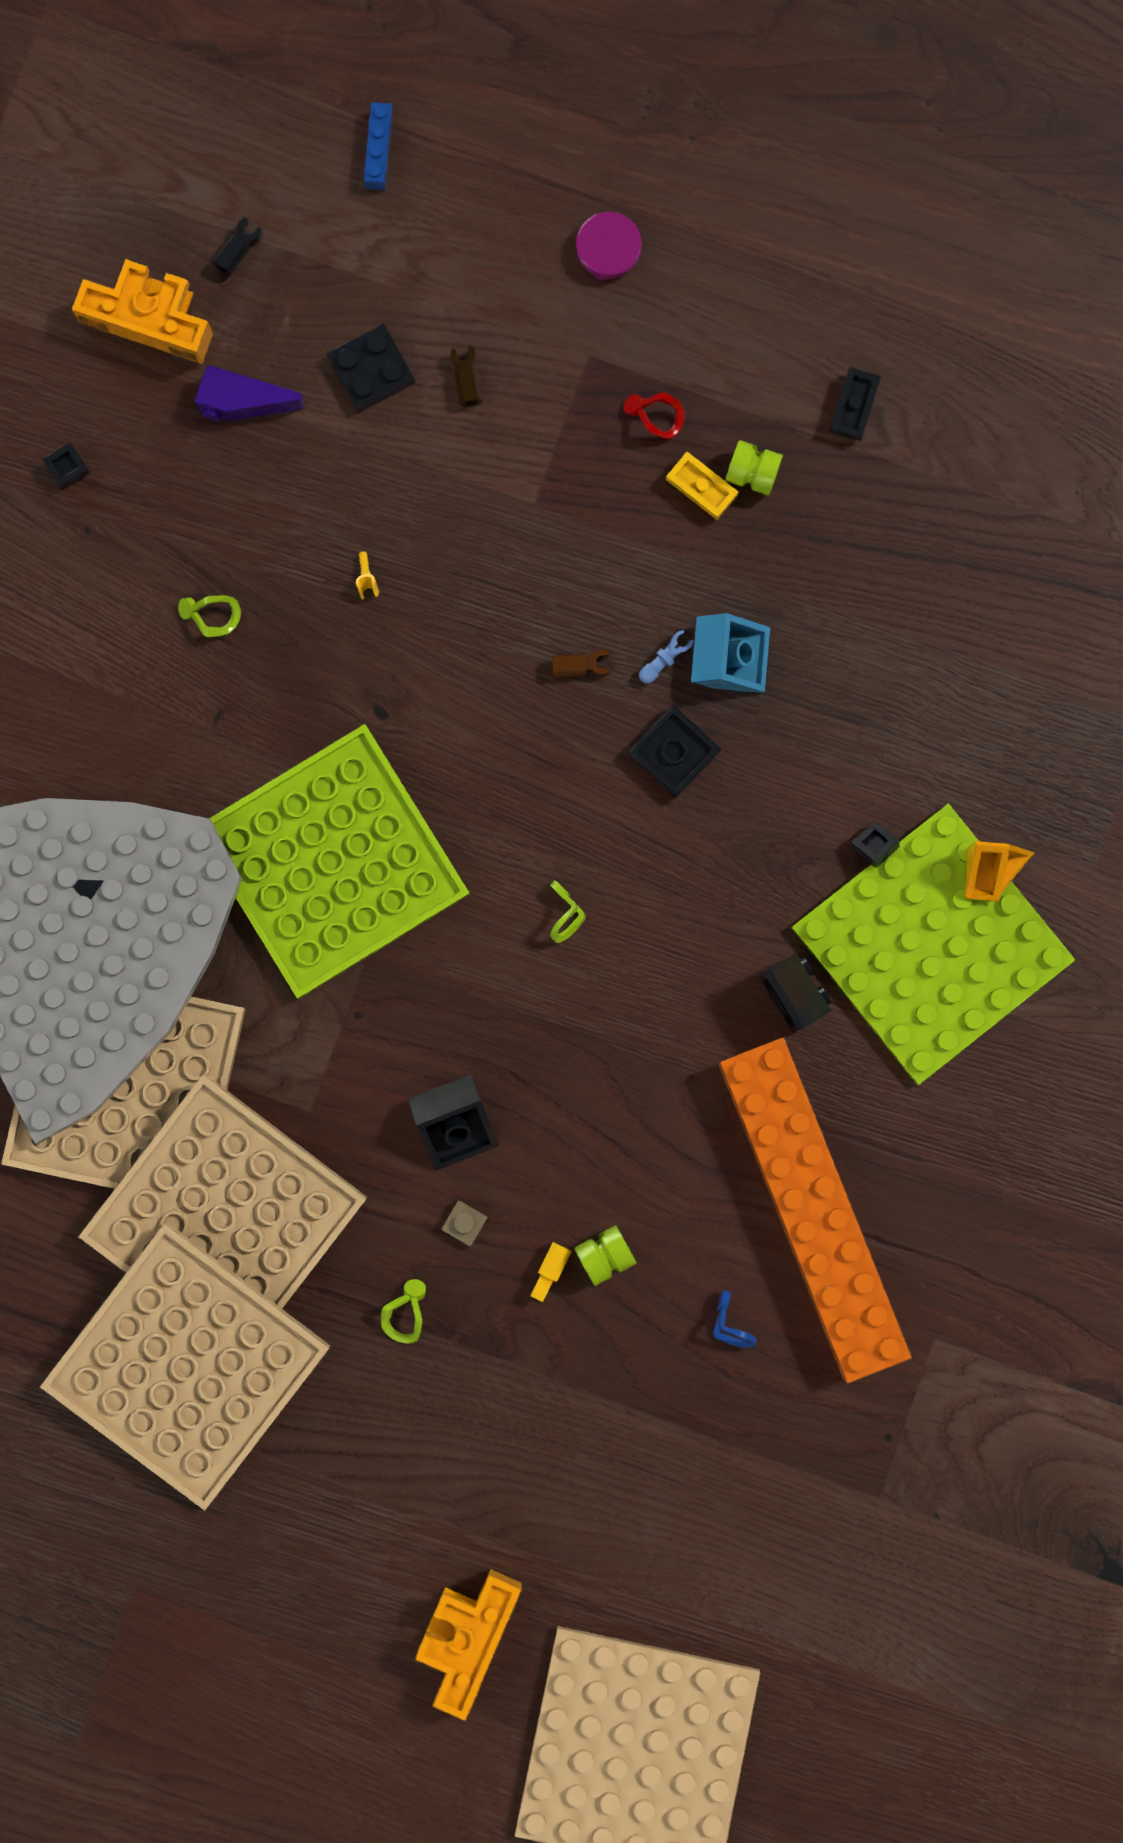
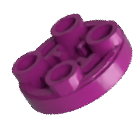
[576,212,642,281]

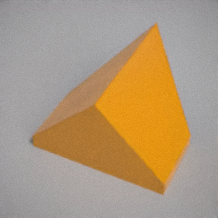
[965,841,1034,901]

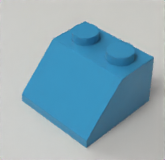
[691,613,770,693]

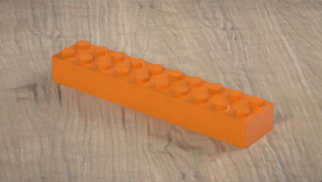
[718,1037,912,1383]

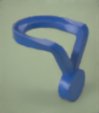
[713,1290,757,1348]

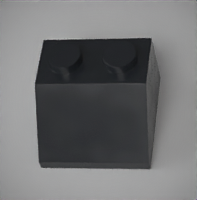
[759,953,832,1034]
[408,1074,499,1171]

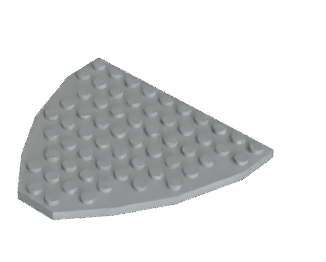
[0,798,243,1144]

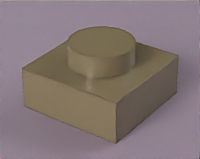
[441,1200,488,1247]

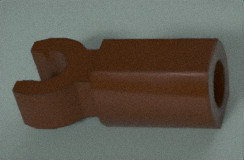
[552,649,610,678]

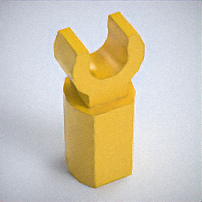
[531,1242,572,1302]

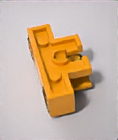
[72,259,213,364]
[415,1569,522,1720]

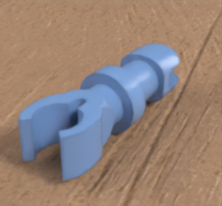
[639,630,694,683]

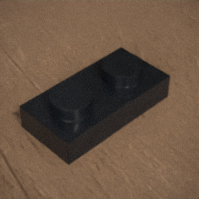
[829,367,881,441]

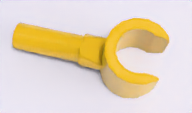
[356,551,379,599]

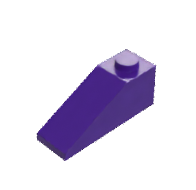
[195,365,305,421]

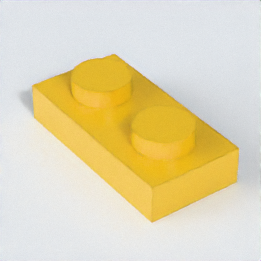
[666,452,738,520]

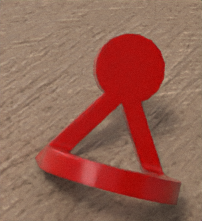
[624,392,685,439]

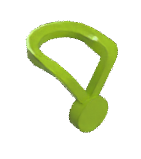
[178,595,241,637]
[550,880,586,943]
[381,1279,426,1344]

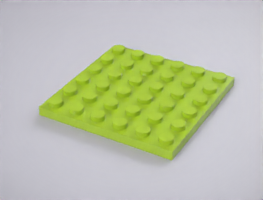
[209,724,470,1000]
[791,803,1075,1085]

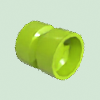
[725,440,783,496]
[574,1225,637,1287]

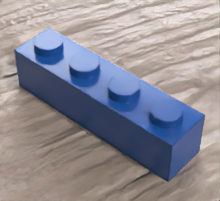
[364,102,393,190]

